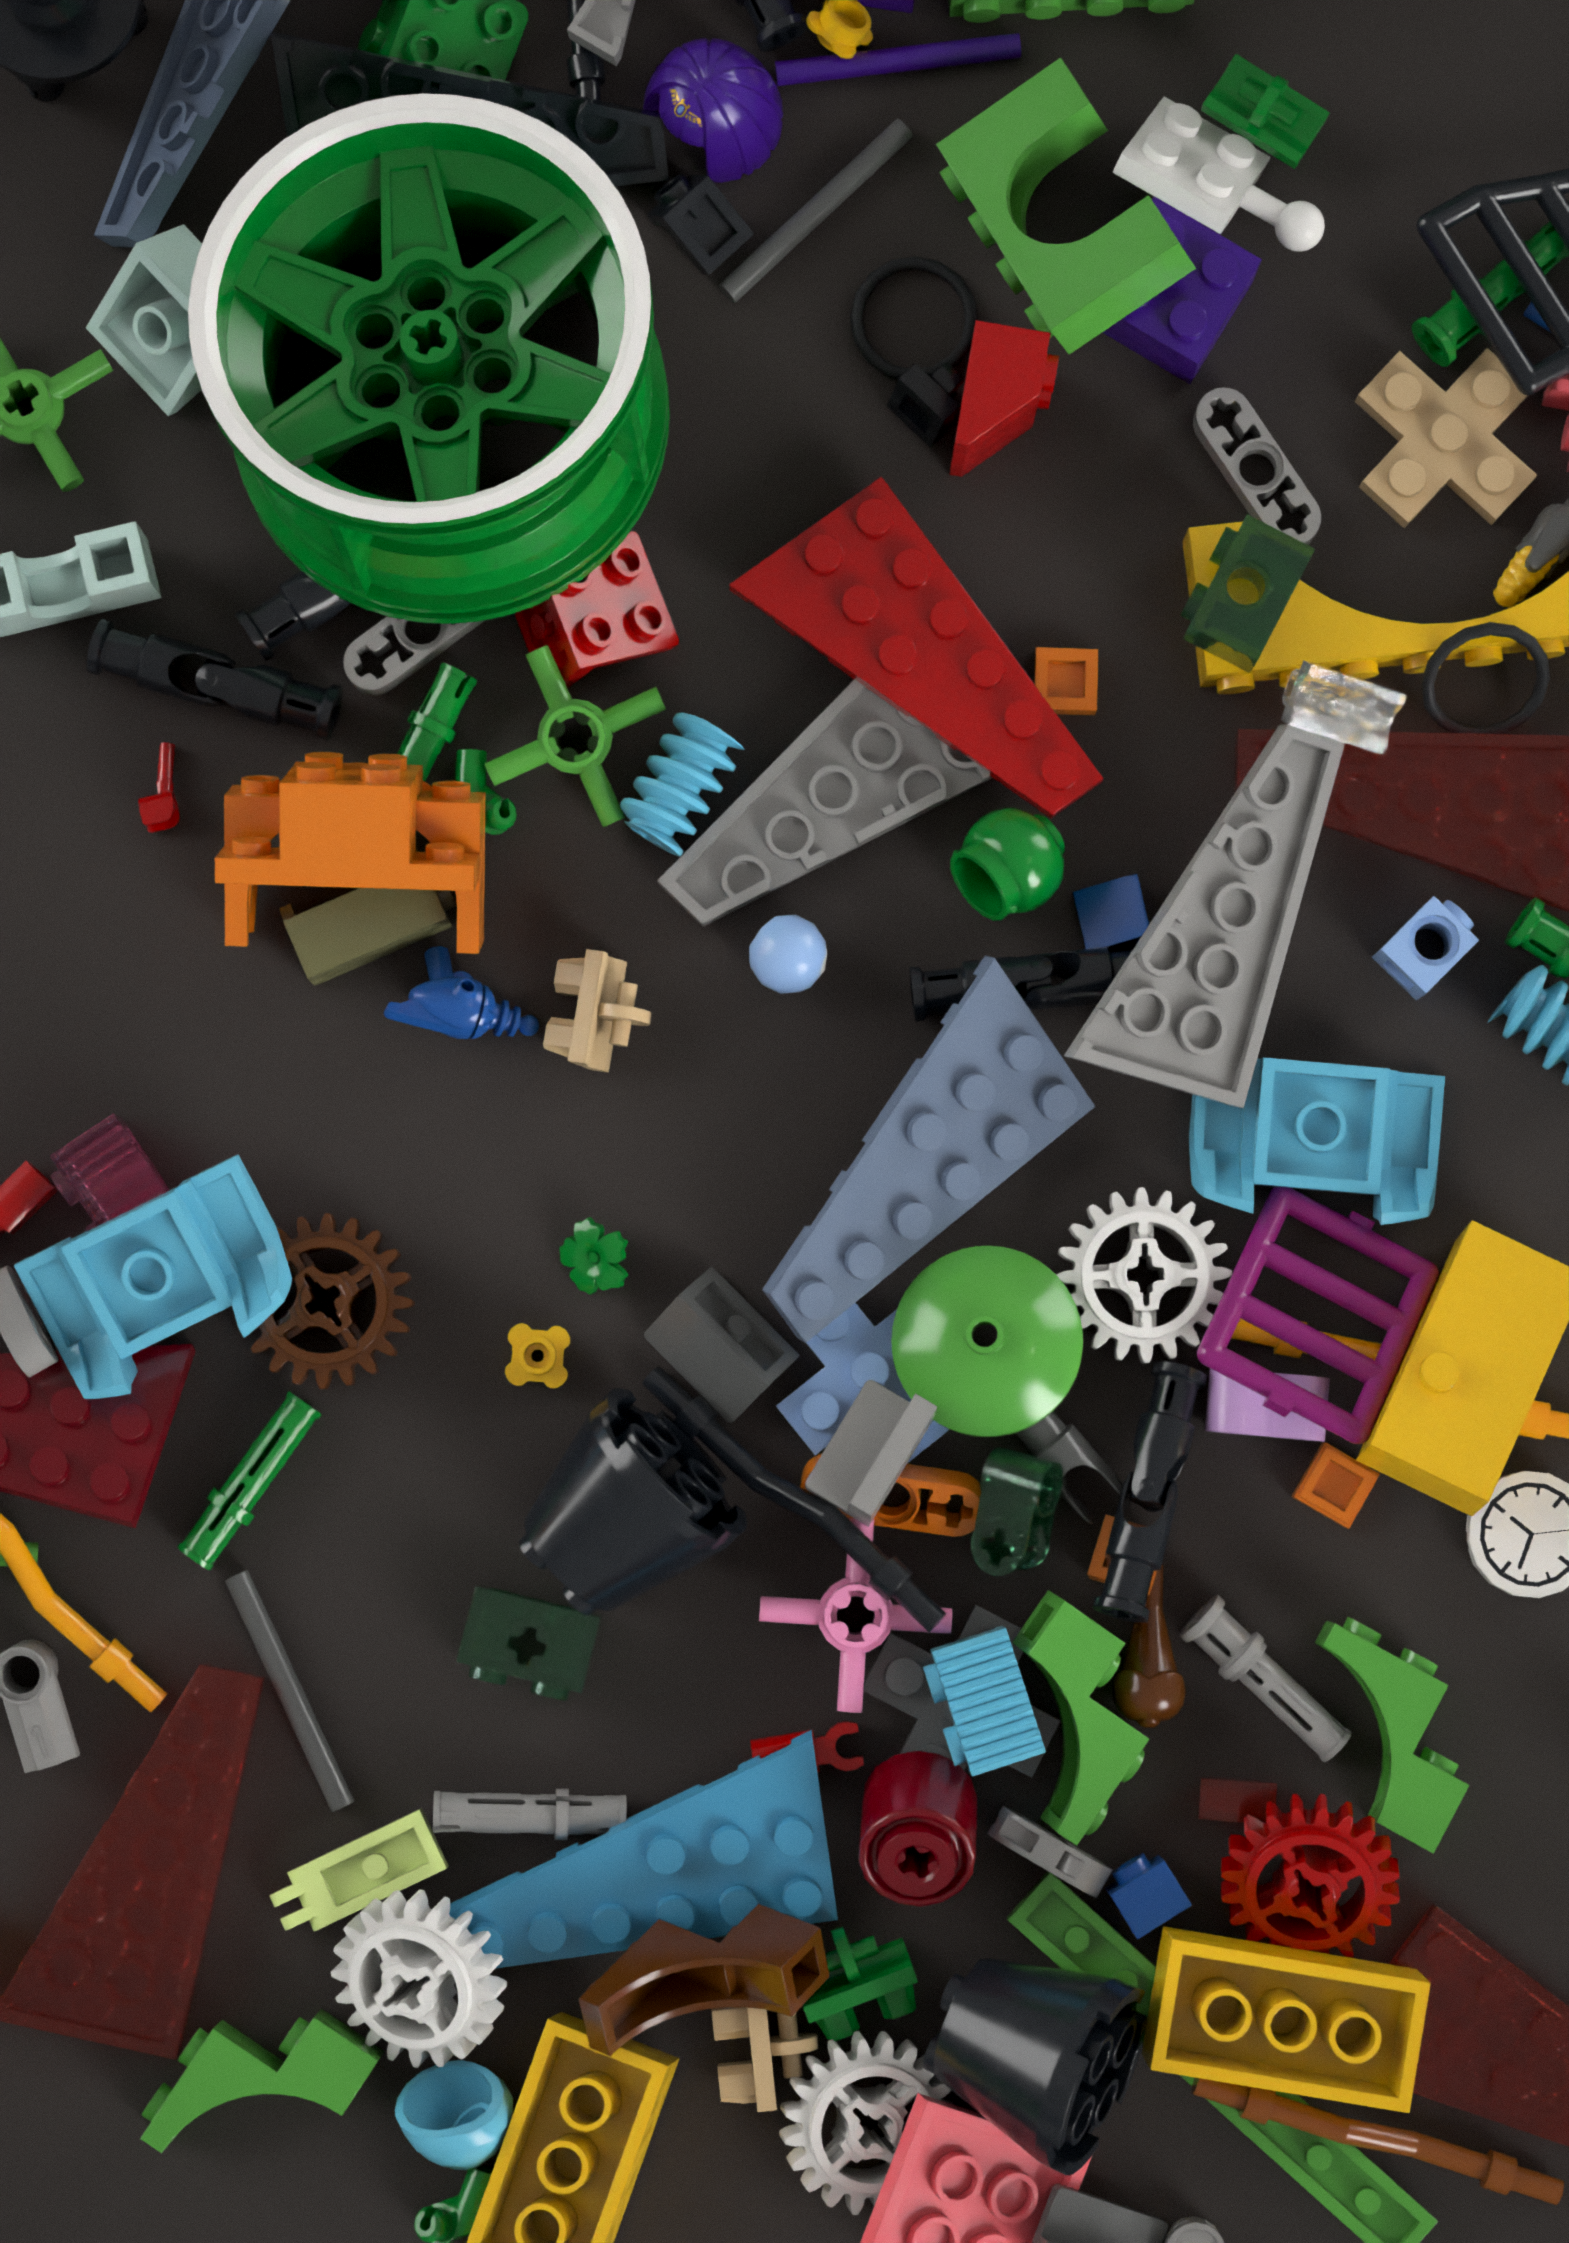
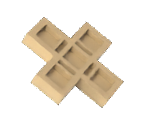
[1355,348,1537,528]

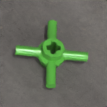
[0,338,114,492]

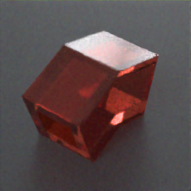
[1199,1776,1277,1823]

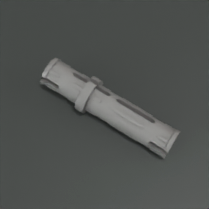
[433,1789,627,1840]

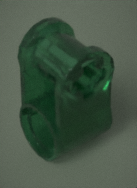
[971,1447,1063,1576]

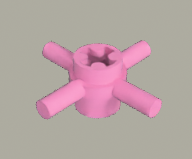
[759,1518,952,1713]

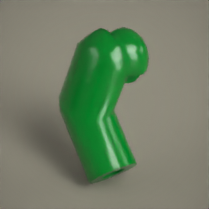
[455,749,517,835]

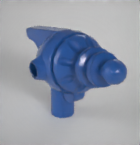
[384,946,540,1039]

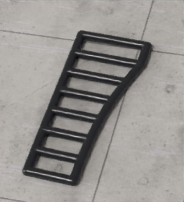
[1416,168,1569,395]

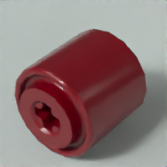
[858,1751,977,1907]

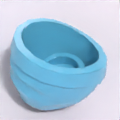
[395,2060,513,2170]

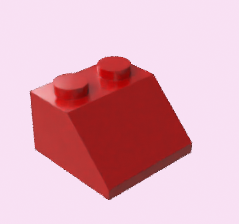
[949,320,1059,477]

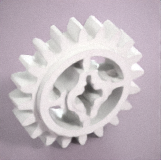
[1056,1187,1232,1364]
[331,1889,507,2068]
[779,2031,954,2215]

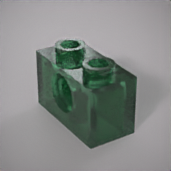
[1180,514,1315,673]

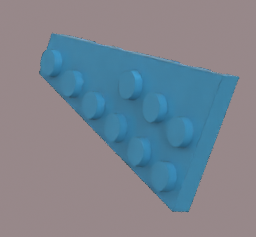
[449,1730,838,1969]

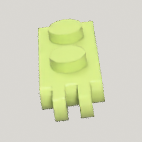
[269,1808,448,1931]

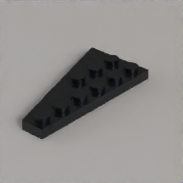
[271,32,669,186]

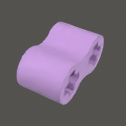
[1205,1368,1330,1442]

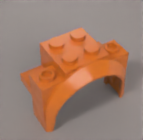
[215,752,486,954]

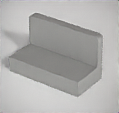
[805,1380,937,1527]

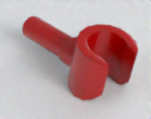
[138,742,180,833]

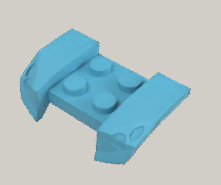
[1189,1057,1445,1225]
[14,1154,292,1399]

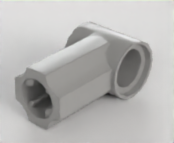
[0,1639,80,1773]

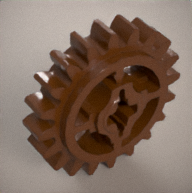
[251,1213,415,1389]

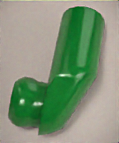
[414,2165,493,2243]

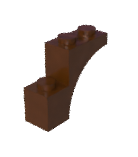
[579,1904,830,2056]

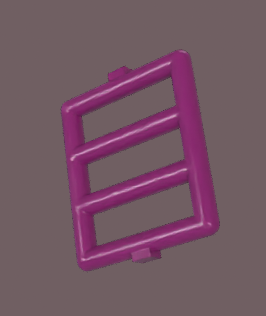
[1197,1186,1439,1444]

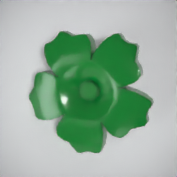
[559,1217,628,1295]

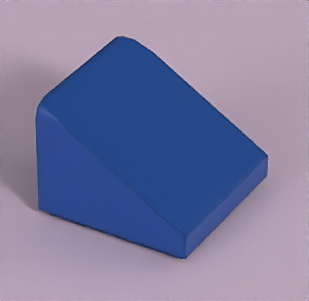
[1072,874,1149,949]

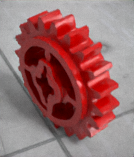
[1221,1794,1400,1958]

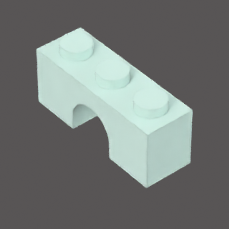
[0,521,162,637]

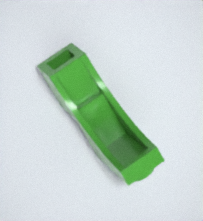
[1012,1590,1149,1846]
[1315,1617,1470,1854]
[140,2009,385,2153]

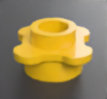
[806,0,873,59]
[505,1323,570,1389]

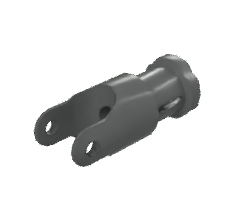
[1015,1411,1123,1524]

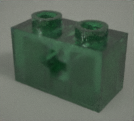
[456,1584,603,1701]

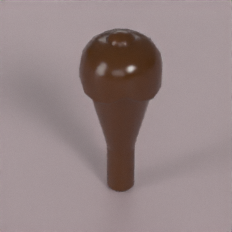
[1112,1564,1186,1728]

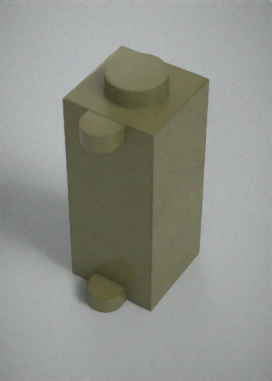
[279,848,456,986]

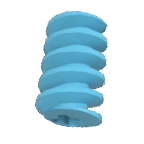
[620,712,745,857]
[1487,965,1569,1086]

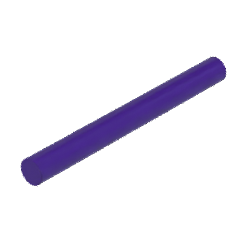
[775,33,1021,86]

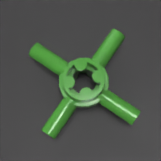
[485,645,666,828]

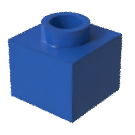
[1105,1853,1192,1940]

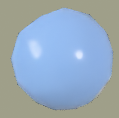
[749,915,827,994]

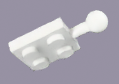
[1113,96,1325,252]

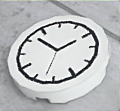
[1466,1471,1569,1598]

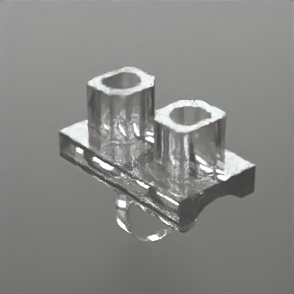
[1281,660,1407,755]

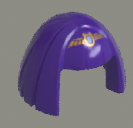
[643,38,783,183]

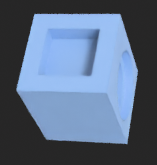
[1372,896,1479,1001]

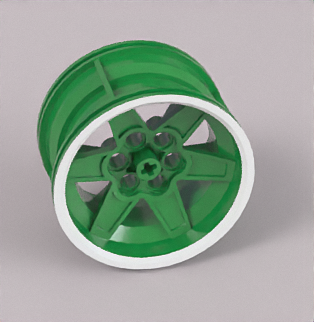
[188,94,670,624]

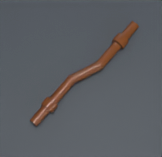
[1191,2078,1564,2205]

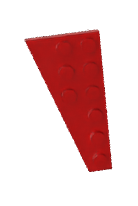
[729,476,1104,819]

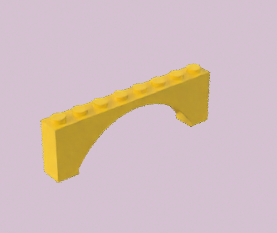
[1182,521,1569,694]

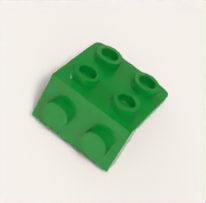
[358,0,529,80]

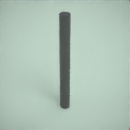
[718,118,913,303]
[225,1570,355,1812]

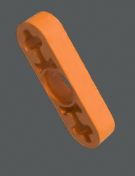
[800,1454,984,1537]

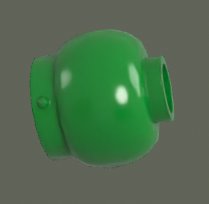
[950,808,1065,921]

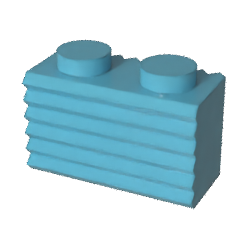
[923,1626,1046,1776]

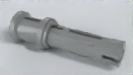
[1179,1594,1352,1762]

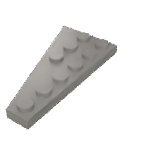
[657,679,993,927]
[1064,724,1345,1108]

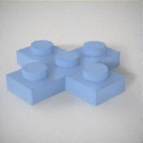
[776,1303,949,1463]

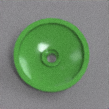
[891,1246,1083,1437]

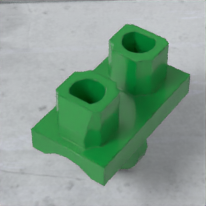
[1201,54,1330,169]
[802,1926,918,2041]

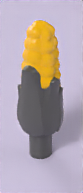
[1493,497,1569,607]

